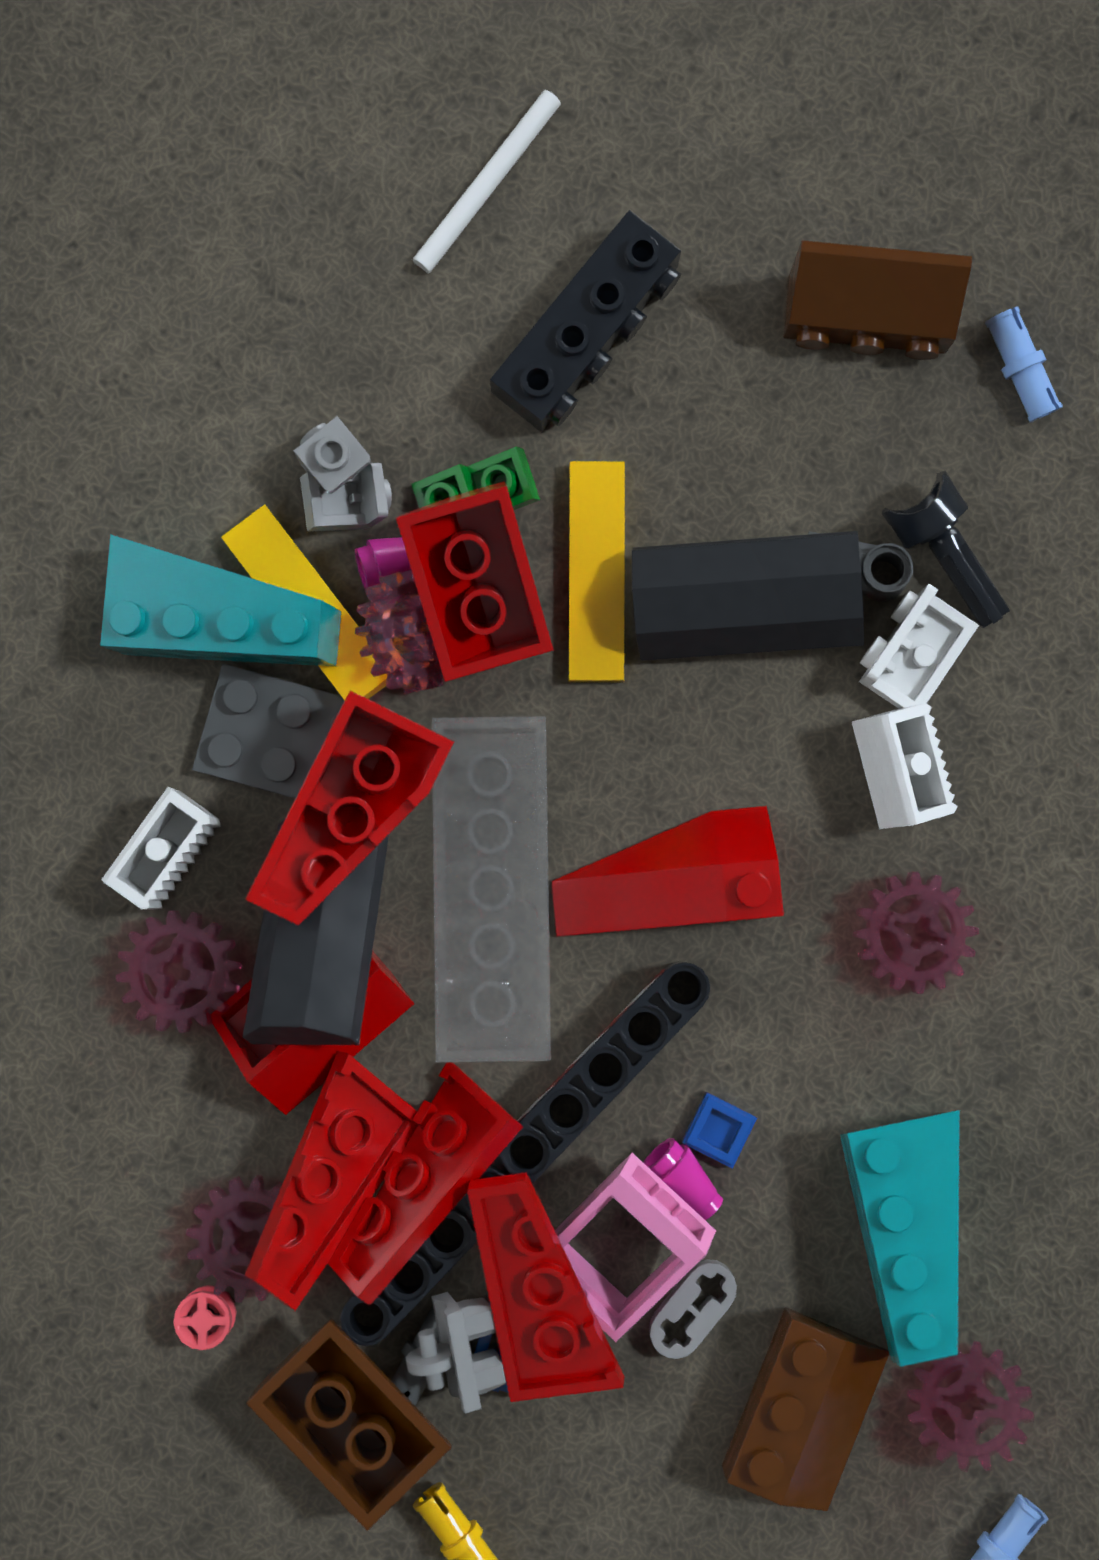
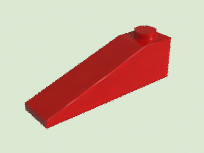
[245,690,454,926]
[551,806,784,937]

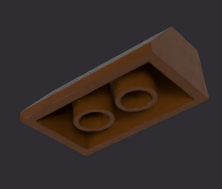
[783,240,972,360]
[722,1307,889,1511]
[246,1318,452,1531]

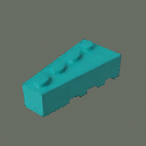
[100,534,341,666]
[840,1110,960,1367]

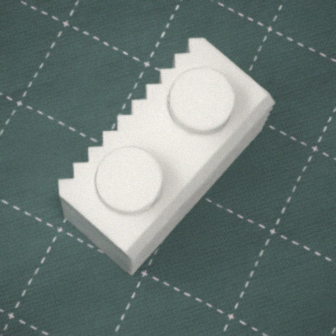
[852,703,957,829]
[101,787,221,910]

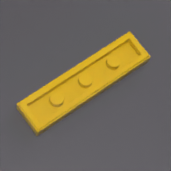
[569,461,625,682]
[221,504,397,700]

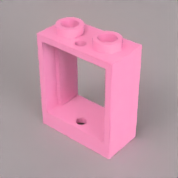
[555,1153,716,1342]

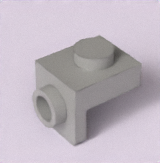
[293,416,371,494]
[300,463,392,532]

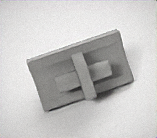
[406,1292,506,1413]

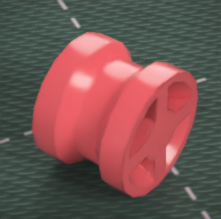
[173,1285,237,1350]

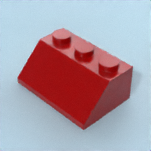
[396,481,554,682]
[208,950,415,1115]

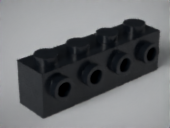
[490,210,681,433]

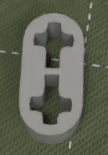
[649,1259,737,1359]

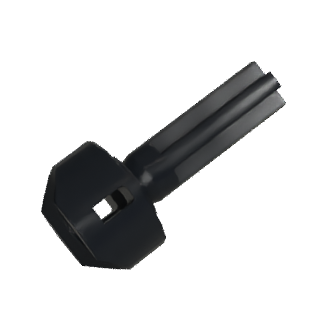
[882,471,1010,628]

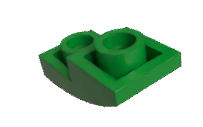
[411,446,540,510]

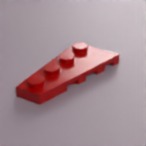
[245,1051,418,1311]
[328,1059,523,1305]
[467,1172,625,1402]

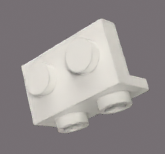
[859,584,979,709]

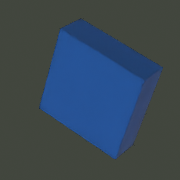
[681,1092,757,1169]

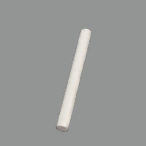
[412,90,561,274]

